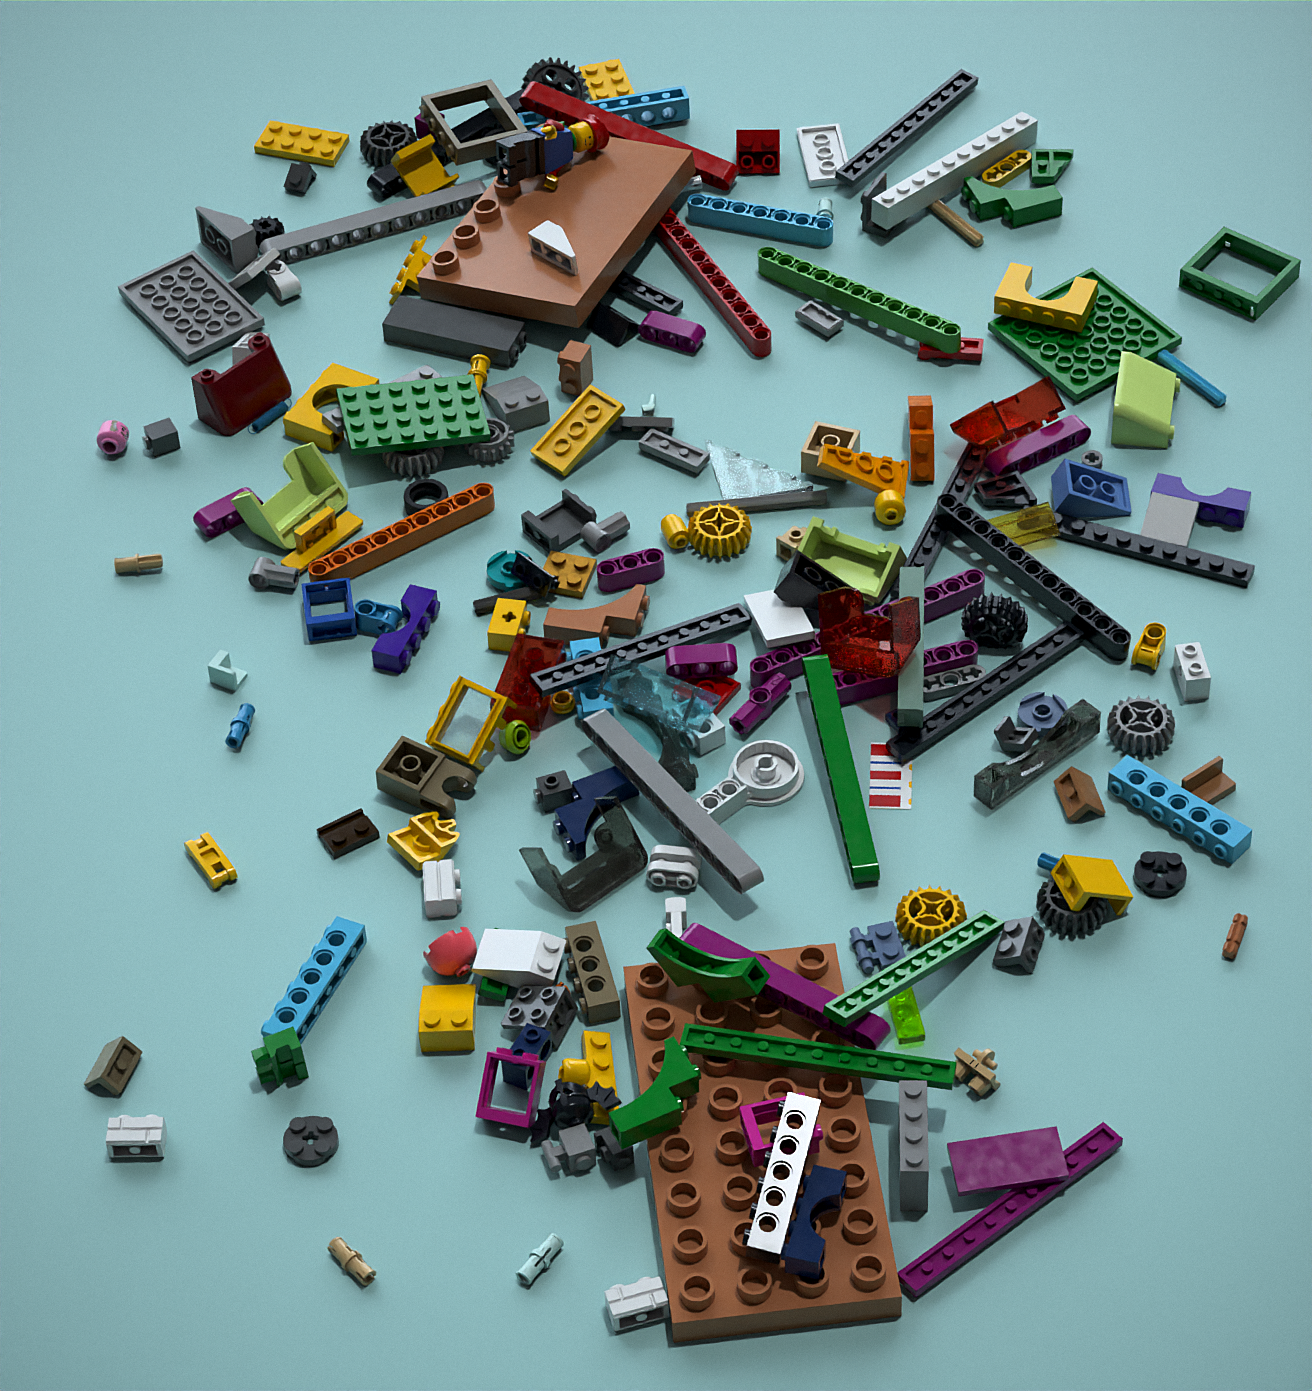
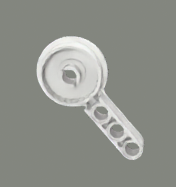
[695,740,804,825]

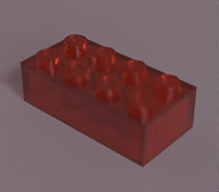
[490,633,566,732]

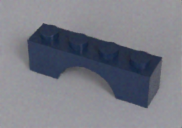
[781,1165,847,1280]

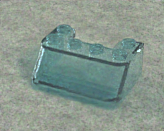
[597,654,721,734]

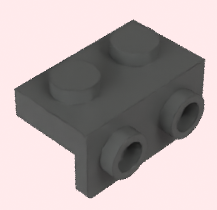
[993,916,1045,973]

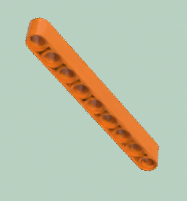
[308,483,495,587]

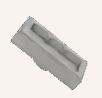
[795,300,844,337]

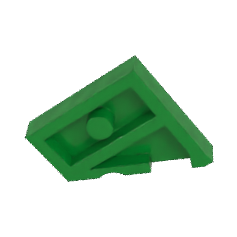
[1031,149,1074,184]

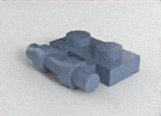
[849,921,906,974]

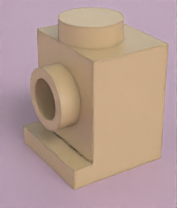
[776,526,807,561]

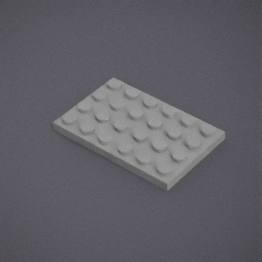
[118,250,265,362]

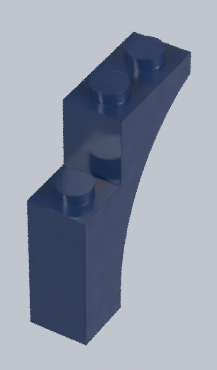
[553,766,639,861]

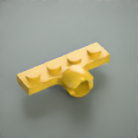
[558,1030,619,1125]

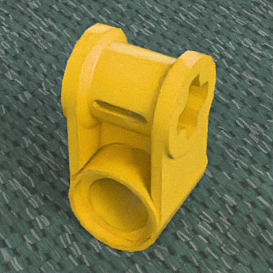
[1131,622,1166,670]

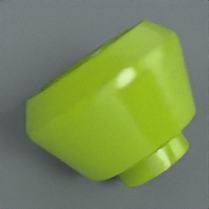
[499,720,531,754]

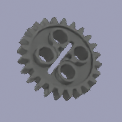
[521,57,589,111]

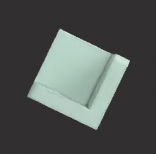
[207,649,247,691]

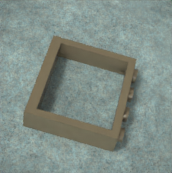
[419,79,528,166]

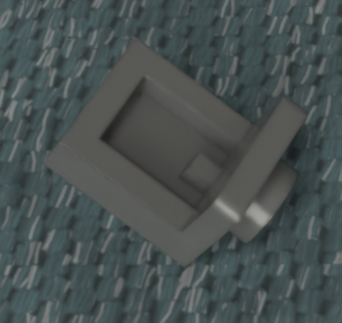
[283,162,317,194]
[994,716,1039,752]

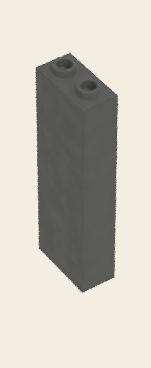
[382,295,528,368]

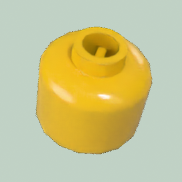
[874,490,906,525]

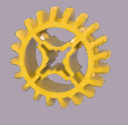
[687,503,752,559]
[895,885,967,947]

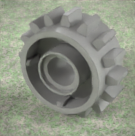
[464,418,515,462]

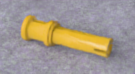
[467,354,491,396]

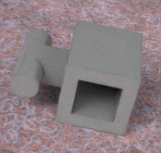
[541,1123,597,1173]

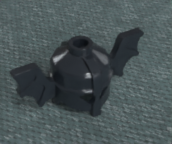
[529,1078,622,1145]

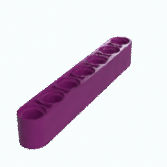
[832,640,978,706]

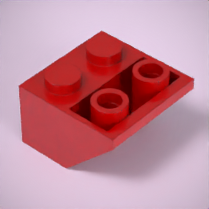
[736,129,780,174]

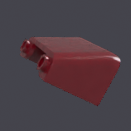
[191,332,292,436]

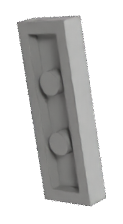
[608,416,674,432]
[639,428,710,473]

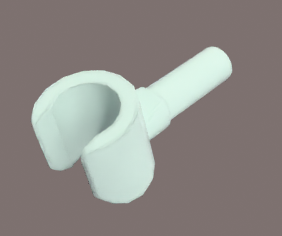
[642,394,656,417]

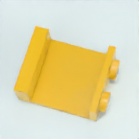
[391,134,459,197]
[1050,854,1134,916]

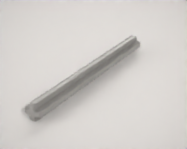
[686,490,827,517]

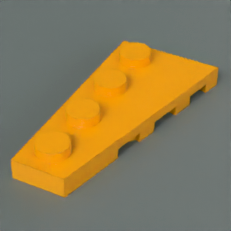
[817,443,909,498]

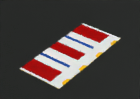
[869,742,912,809]

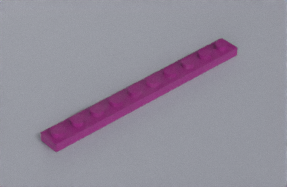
[897,1122,1123,1297]

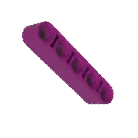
[984,414,1091,477]

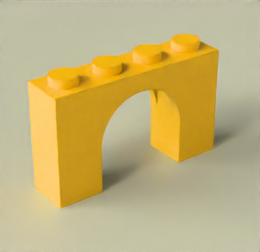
[994,262,1098,332]
[283,362,379,452]

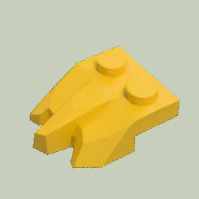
[387,811,460,871]

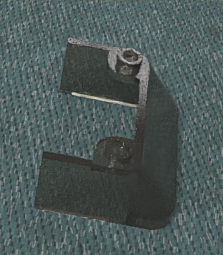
[519,796,648,912]

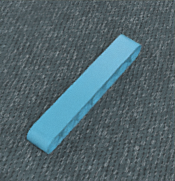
[687,194,833,247]

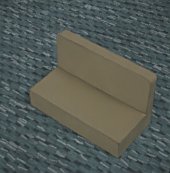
[84,1036,142,1096]

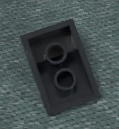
[774,550,857,616]

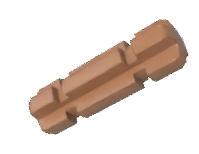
[1222,913,1248,959]

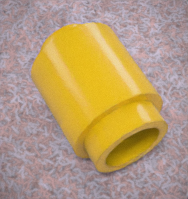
[660,514,690,549]

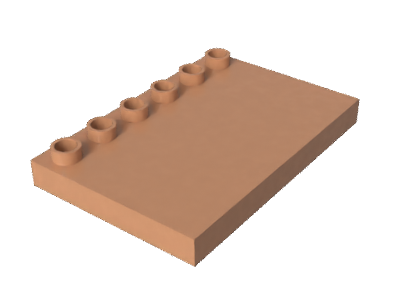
[417,123,696,328]

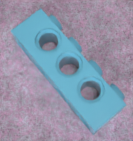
[566,637,614,720]

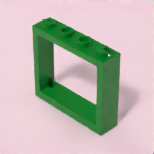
[1179,227,1301,321]

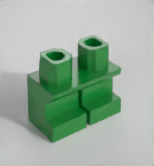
[251,1027,309,1087]

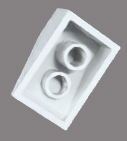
[471,929,566,989]

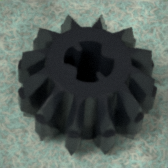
[250,216,285,249]

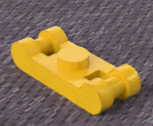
[184,832,238,889]

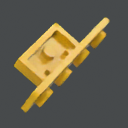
[389,235,432,305]
[280,506,363,573]

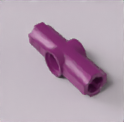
[729,672,792,735]

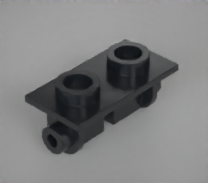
[511,552,560,598]

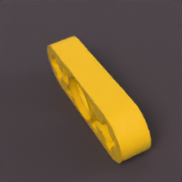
[982,150,1032,188]

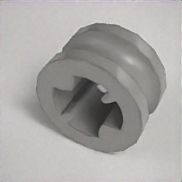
[1081,450,1103,469]

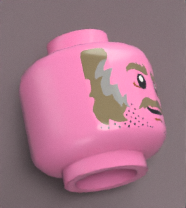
[97,420,129,454]

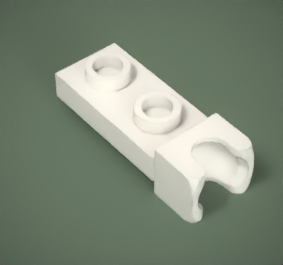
[665,897,687,938]

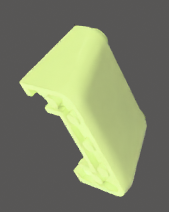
[1111,351,1181,449]
[798,516,907,606]

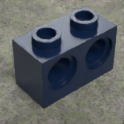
[501,1023,553,1091]

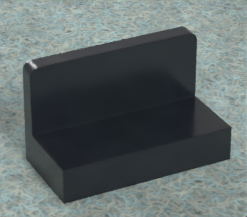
[587,302,640,346]

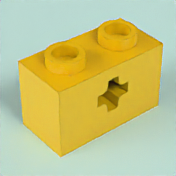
[487,598,531,653]

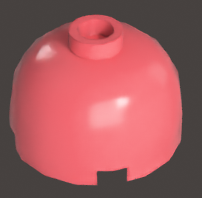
[423,927,477,977]

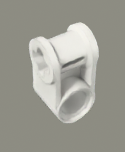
[266,260,302,301]

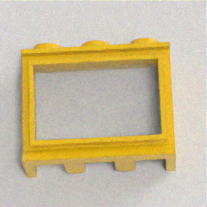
[425,675,517,772]

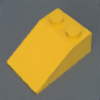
[418,984,476,1052]

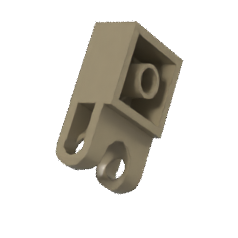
[375,736,477,820]

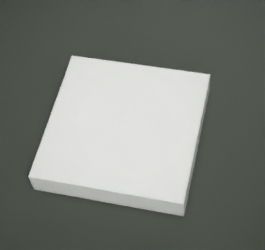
[228,248,280,290]
[1140,492,1199,547]

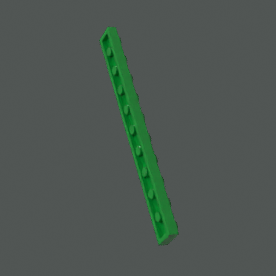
[822,910,1005,1027]
[680,1023,957,1090]

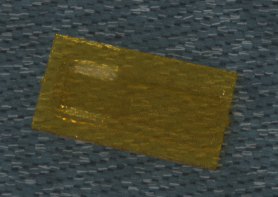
[987,502,1060,547]

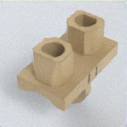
[954,1047,1001,1097]

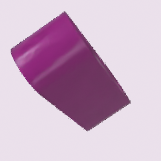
[638,311,706,353]
[193,487,264,538]
[596,548,665,592]
[665,643,738,679]

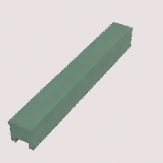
[898,566,924,728]

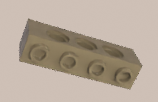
[562,921,621,1024]

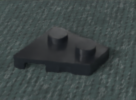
[974,470,1037,507]

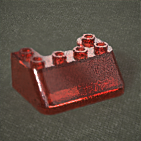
[950,376,1066,452]
[818,586,921,678]

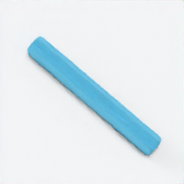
[1157,350,1227,406]

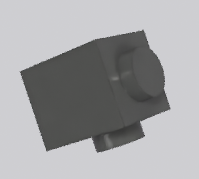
[142,418,181,457]
[533,770,573,813]

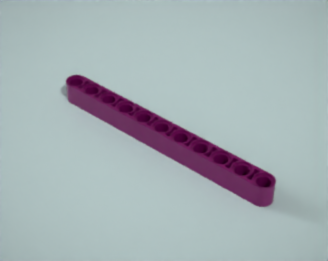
[750,569,985,688]

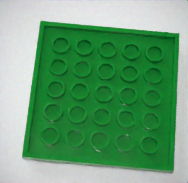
[988,267,1182,401]

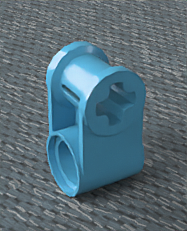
[354,599,403,635]

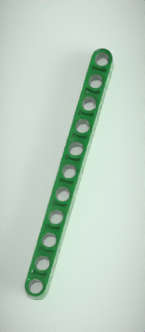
[802,654,880,884]

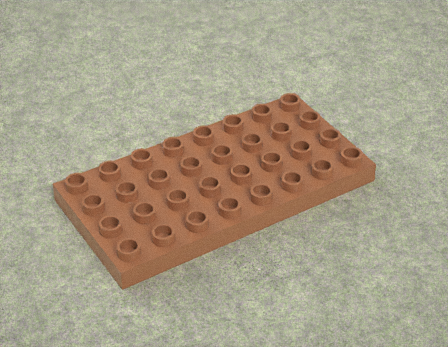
[623,943,902,1343]

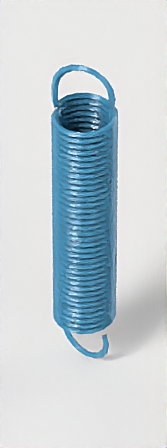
[248,398,292,434]

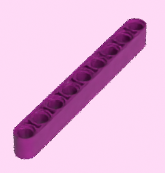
[679,923,891,1050]

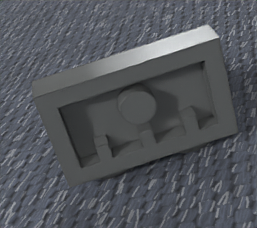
[860,172,897,238]
[501,985,578,1049]

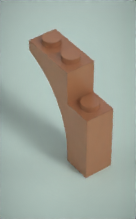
[543,584,650,649]

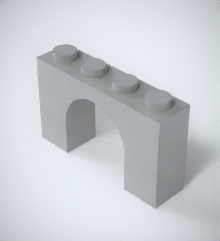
[899,1081,929,1211]

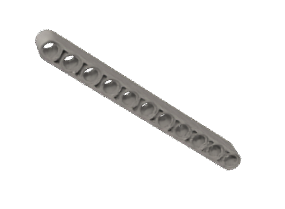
[259,180,487,264]
[581,708,764,894]

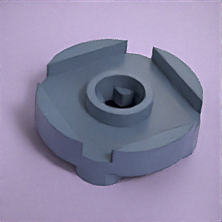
[1017,692,1068,738]

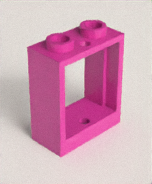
[475,1047,546,1128]
[739,1092,823,1167]

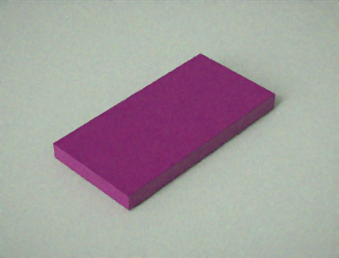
[947,1126,1069,1197]

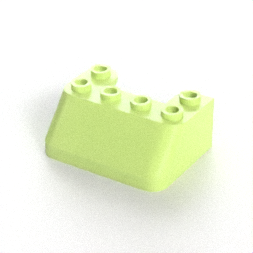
[231,442,348,550]

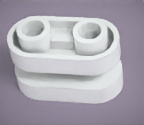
[646,845,702,889]

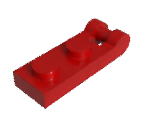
[918,337,984,361]

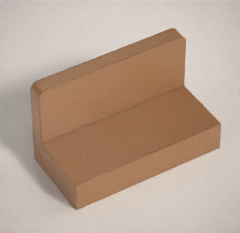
[1181,756,1236,805]
[1053,766,1106,822]

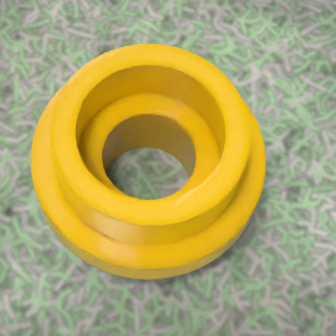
[550,691,575,714]

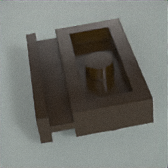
[316,808,380,859]

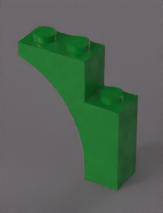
[961,176,1063,228]
[646,928,770,1003]
[608,1036,701,1149]

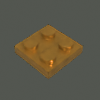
[543,551,597,599]

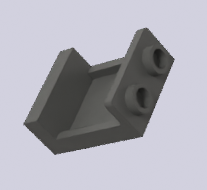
[521,489,597,554]

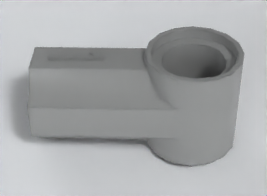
[580,511,630,552]
[248,557,300,589]

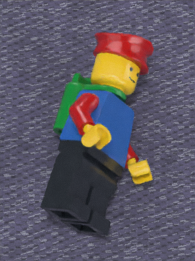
[496,115,609,190]

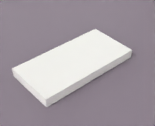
[797,123,849,188]
[744,590,815,648]

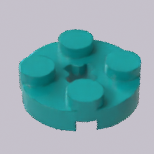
[486,550,533,592]

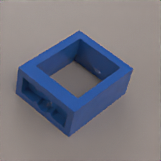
[301,577,357,641]

